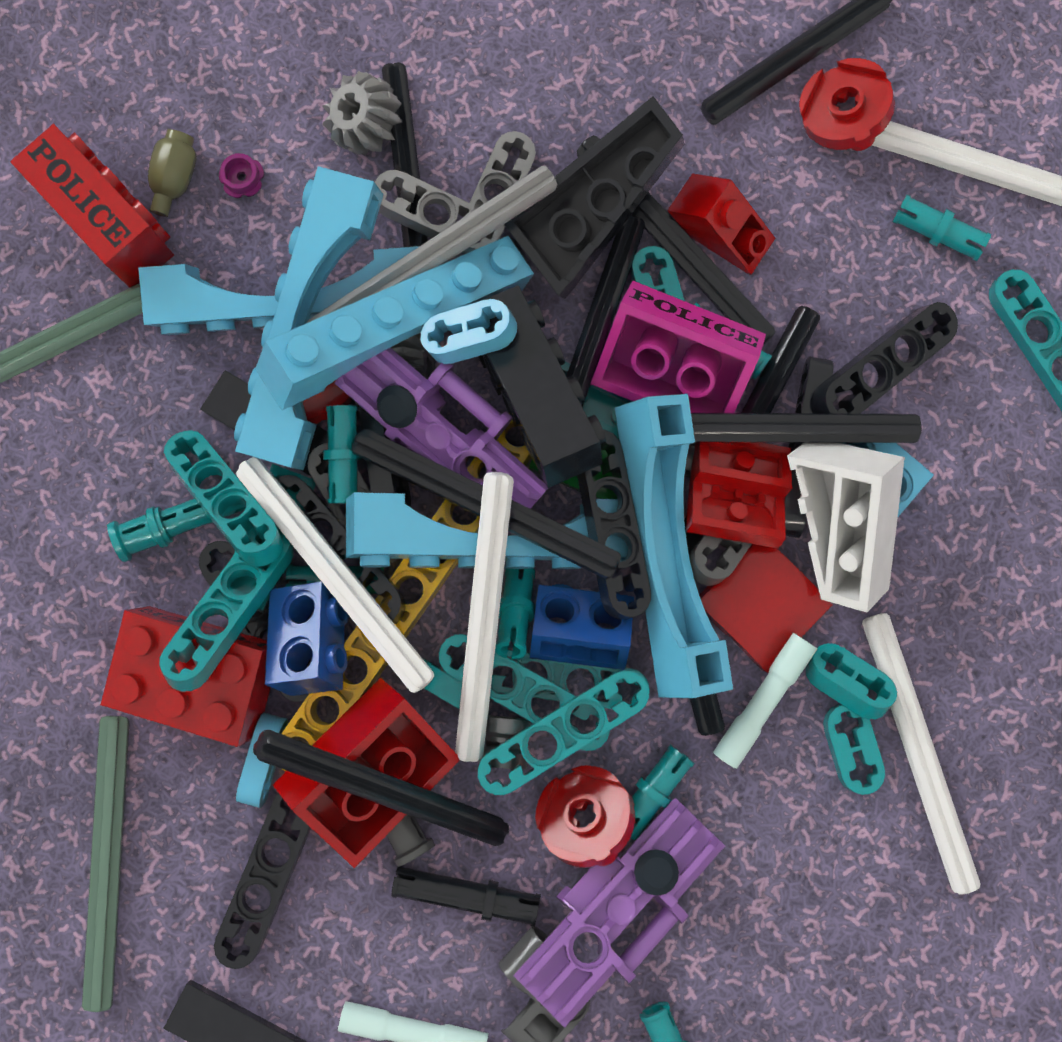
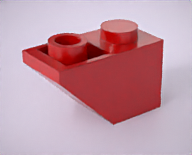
[667,173,776,275]

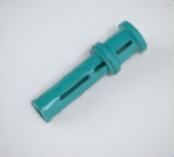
[107,483,252,563]

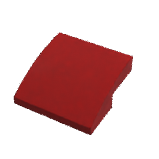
[686,442,792,549]
[699,544,832,673]

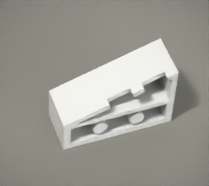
[787,442,905,613]

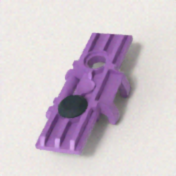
[335,348,548,535]
[513,798,725,1028]

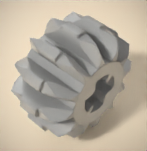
[322,71,402,156]

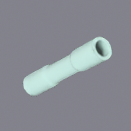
[713,633,818,769]
[338,1001,489,1042]

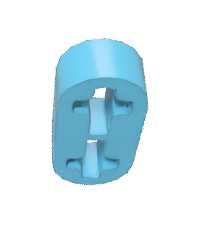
[420,299,517,364]
[236,713,288,808]

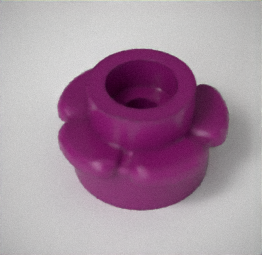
[219,153,264,198]

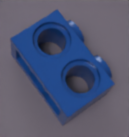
[265,581,349,696]
[530,584,634,670]

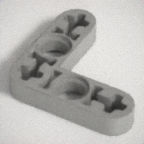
[375,131,536,254]

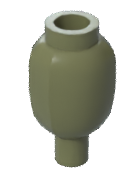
[148,129,197,217]

